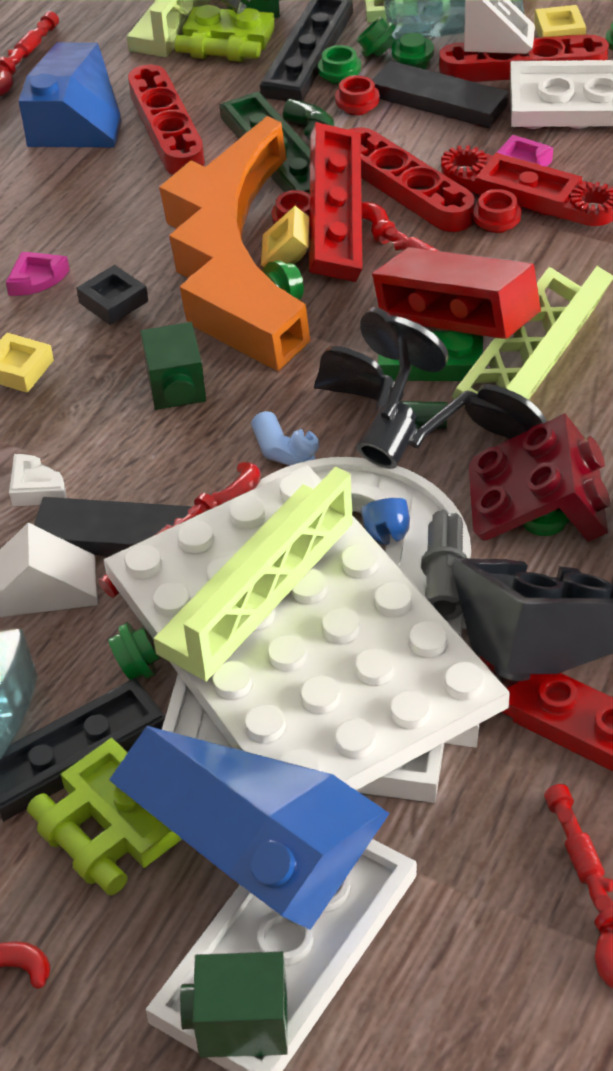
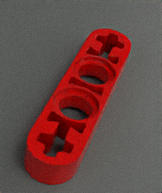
[439,34,609,82]
[128,64,205,175]
[348,127,475,232]

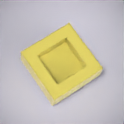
[534,5,586,37]
[261,206,309,267]
[0,333,54,393]

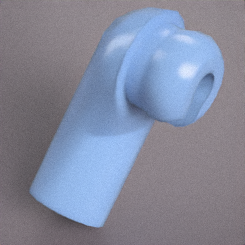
[251,411,319,466]

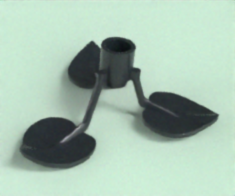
[314,307,547,469]

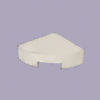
[9,454,67,506]

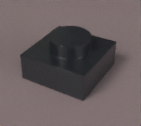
[76,265,149,325]

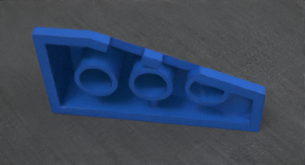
[18,42,121,147]
[109,726,389,930]

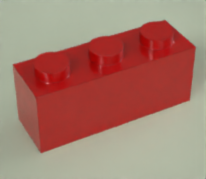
[372,247,541,339]

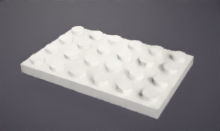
[104,465,509,790]

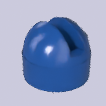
[361,498,410,545]

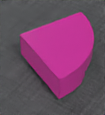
[496,135,553,166]
[6,252,70,296]

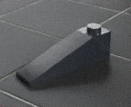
[452,558,613,681]

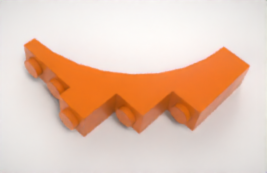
[159,116,311,372]

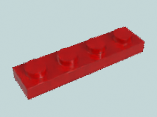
[309,122,362,282]

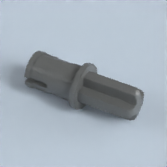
[421,510,467,621]

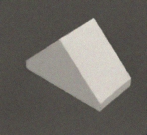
[464,0,535,54]
[0,523,98,617]

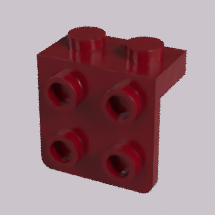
[469,413,611,542]

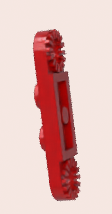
[441,145,613,226]
[479,656,613,772]

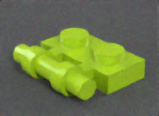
[175,5,275,62]
[27,738,182,896]

